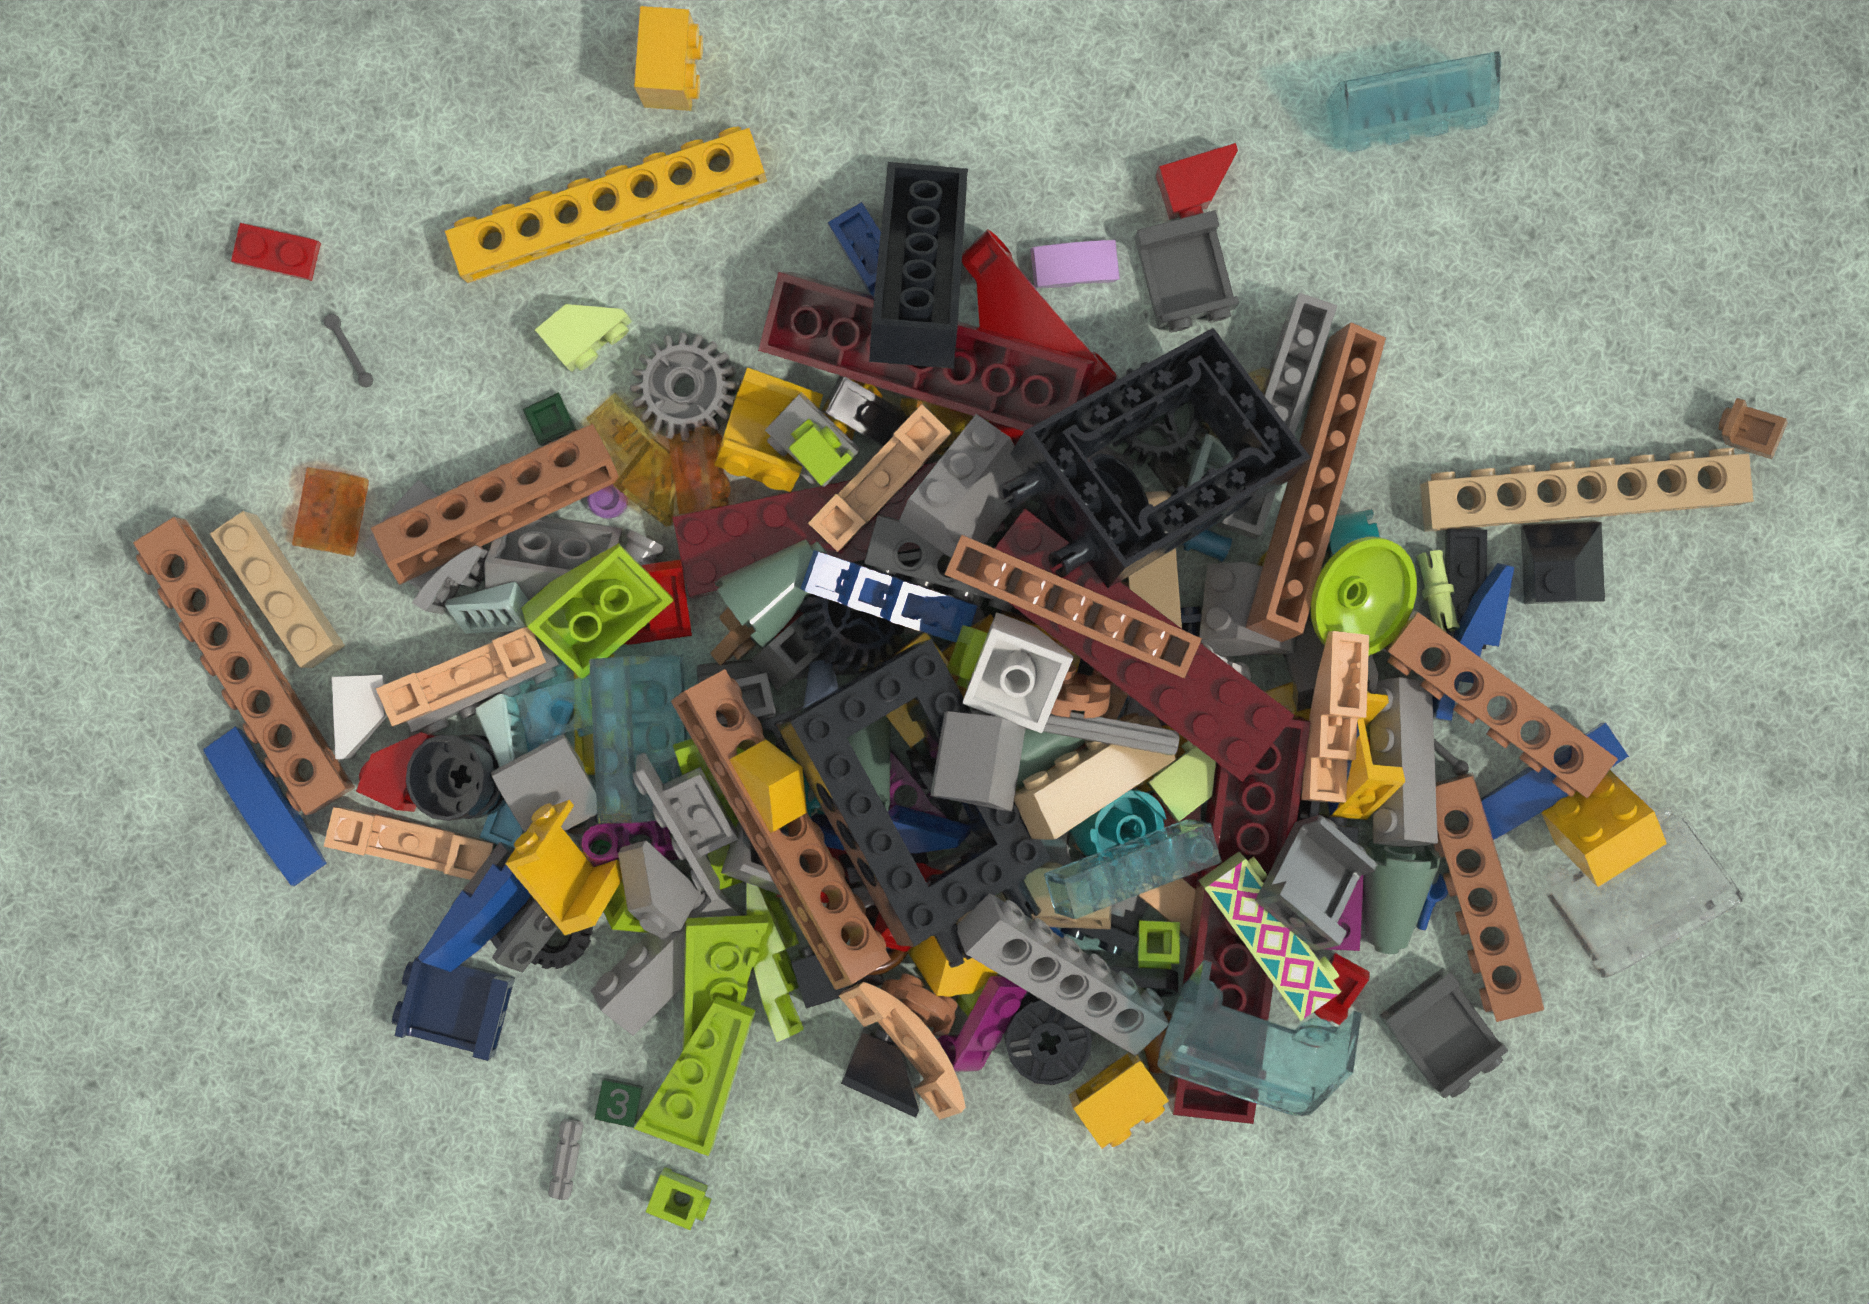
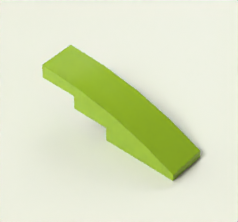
[746,883,804,1042]

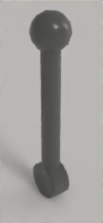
[324,314,374,388]
[1434,739,1469,776]

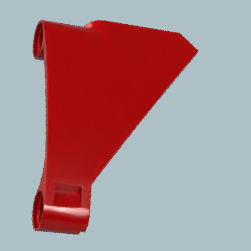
[962,229,1118,446]

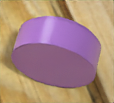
[587,482,629,519]

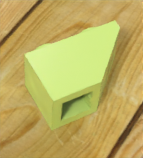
[535,304,632,372]
[1146,741,1216,822]

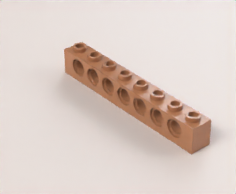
[133,517,355,815]
[671,669,891,990]

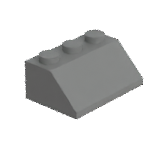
[899,414,1024,558]
[485,516,622,600]

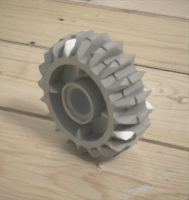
[630,333,739,442]

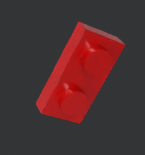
[231,223,321,281]

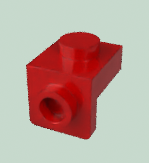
[1314,953,1370,1026]

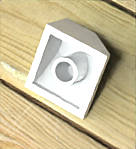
[963,612,1073,733]
[332,675,388,759]

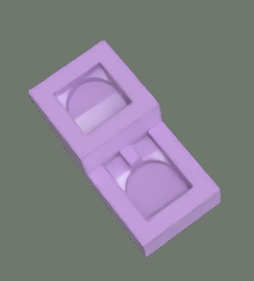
[1030,240,1120,288]

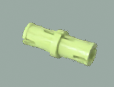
[1417,550,1460,632]

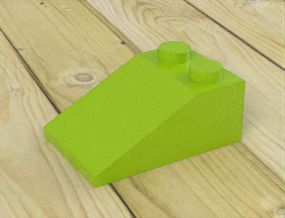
[521,543,674,679]

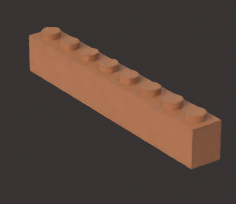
[1245,322,1386,643]

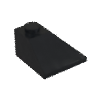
[1521,522,1605,604]
[841,1025,920,1118]

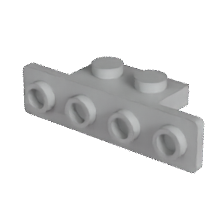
[633,753,738,902]

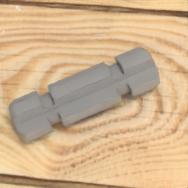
[548,1119,583,1200]

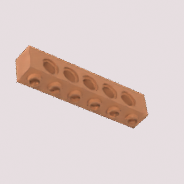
[371,424,620,585]
[944,535,1202,678]
[1383,610,1618,798]
[1434,772,1544,1022]

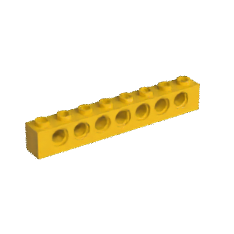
[445,126,767,283]

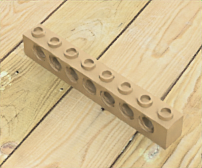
[1420,448,1754,532]

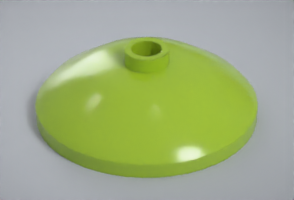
[1311,536,1417,656]

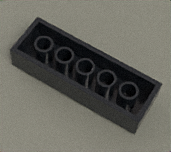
[869,162,968,369]

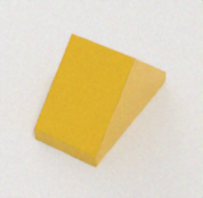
[729,739,807,833]

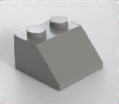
[1199,562,1295,656]

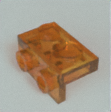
[668,426,731,515]
[292,467,369,557]

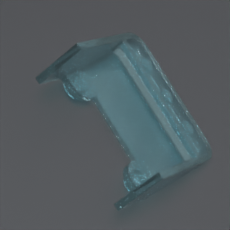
[1157,960,1362,1116]

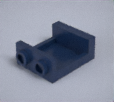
[392,956,515,1061]

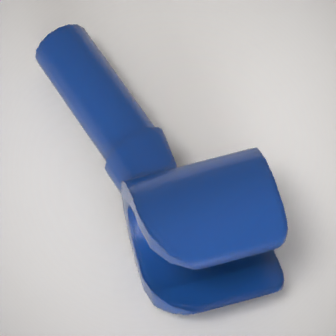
[1417,874,1448,930]

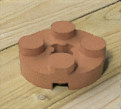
[1050,664,1111,718]
[880,974,958,1036]

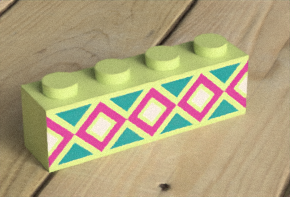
[1199,852,1341,1021]

